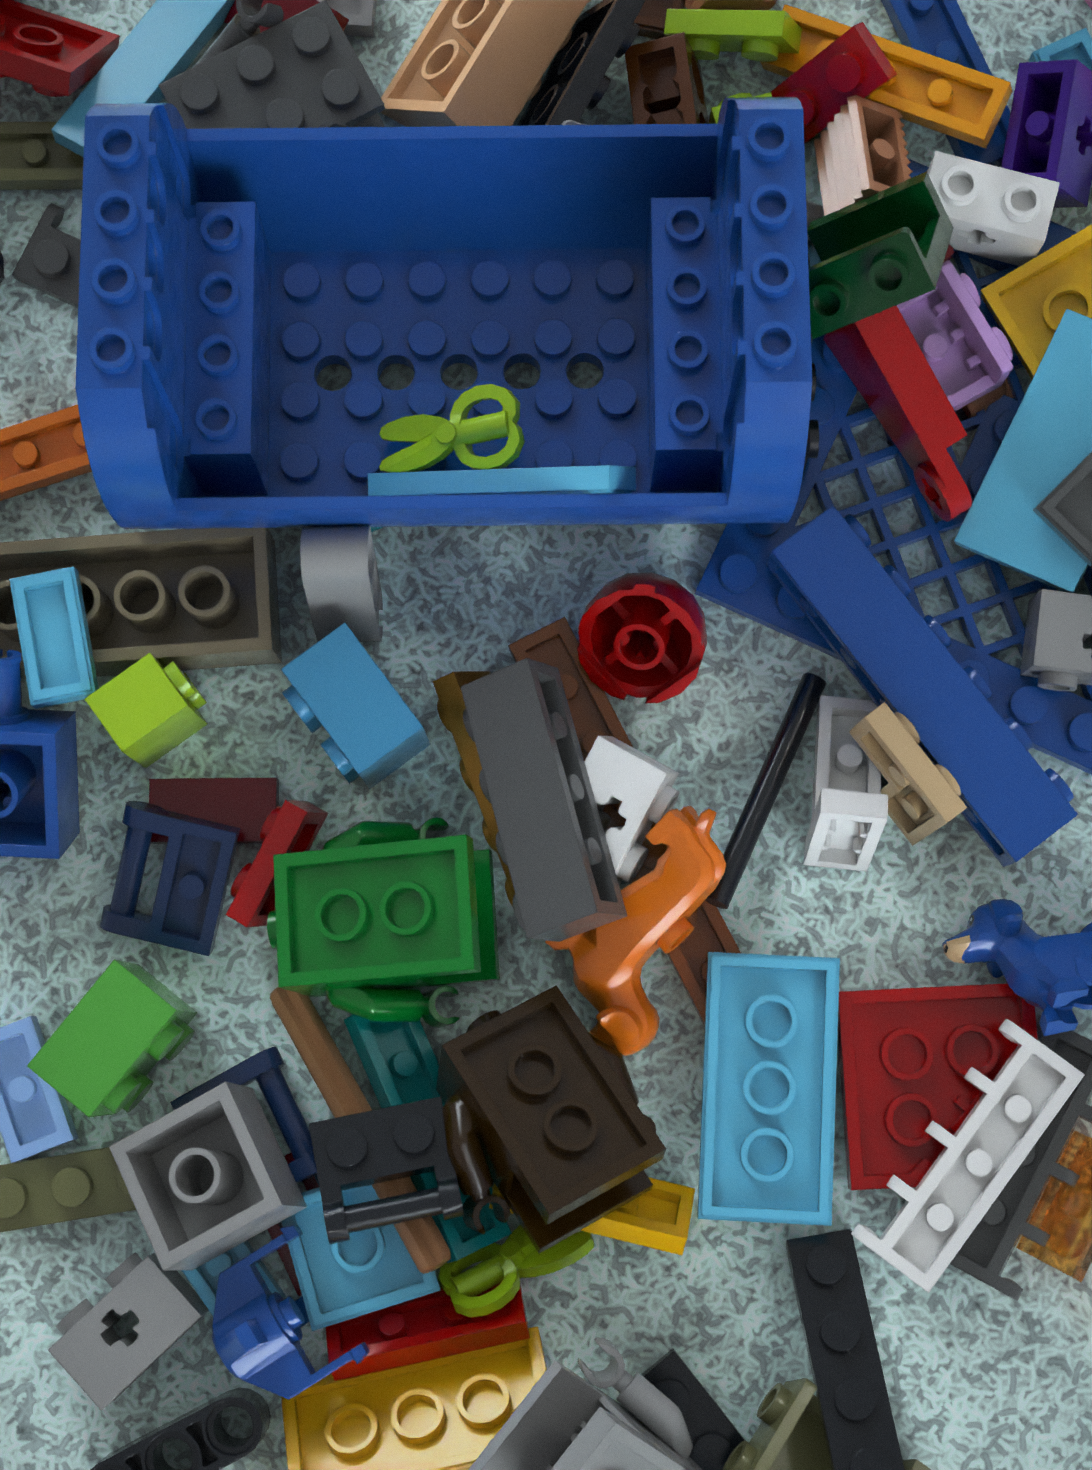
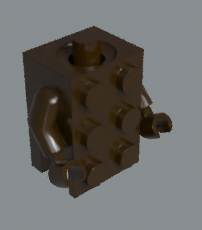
[436,985,666,1254]

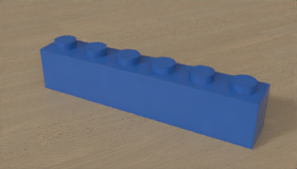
[766,505,1078,867]

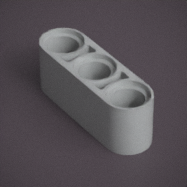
[300,526,383,642]

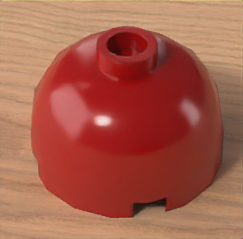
[577,572,707,703]

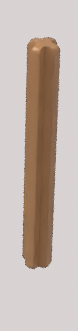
[270,987,451,1274]

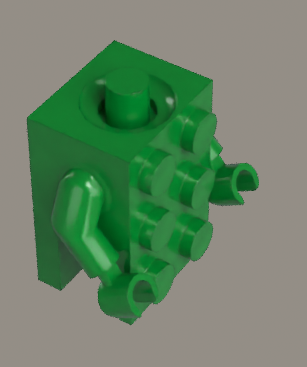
[267,817,500,1028]

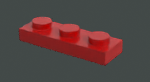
[326,1283,530,1381]

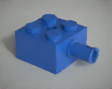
[0,649,80,859]

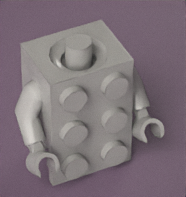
[468,1337,702,1470]

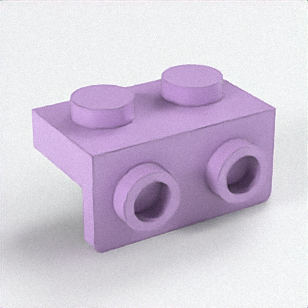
[897,260,1013,411]

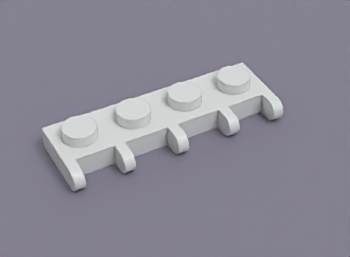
[851,1019,1085,1293]

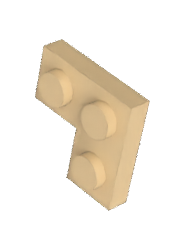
[849,702,968,846]

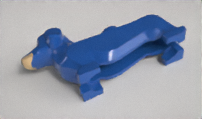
[942,899,1092,1036]

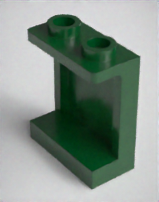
[807,171,954,339]

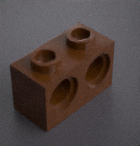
[625,32,709,124]

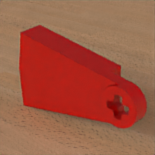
[823,305,972,522]

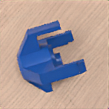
[212,1225,370,1400]

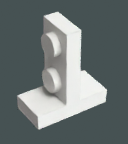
[803,695,888,872]

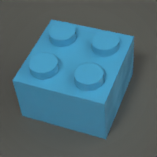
[281,622,431,789]

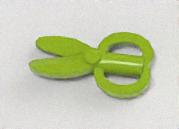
[379,384,525,473]
[438,1225,594,1318]

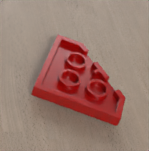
[838,983,1038,1190]

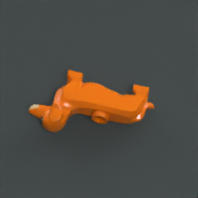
[545,806,726,1056]

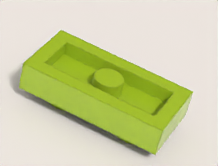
[664,9,802,62]

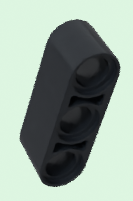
[90,1388,271,1470]

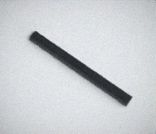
[705,673,826,909]

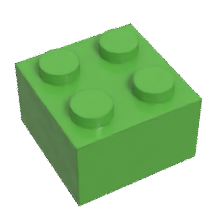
[27,959,197,1118]

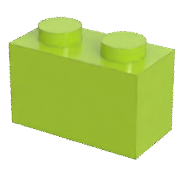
[85,653,207,768]

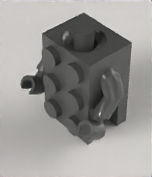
[159,0,385,129]

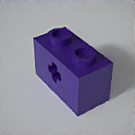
[1001,59,1092,208]

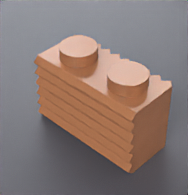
[814,95,913,216]

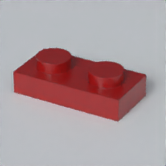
[771,22,898,145]
[226,800,328,928]

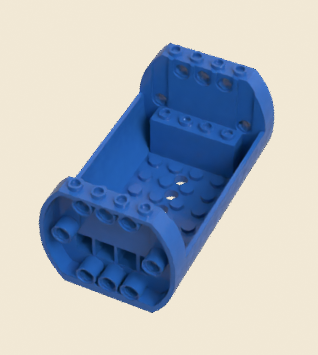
[75,97,812,529]

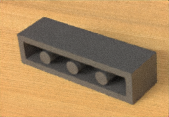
[461,658,627,942]

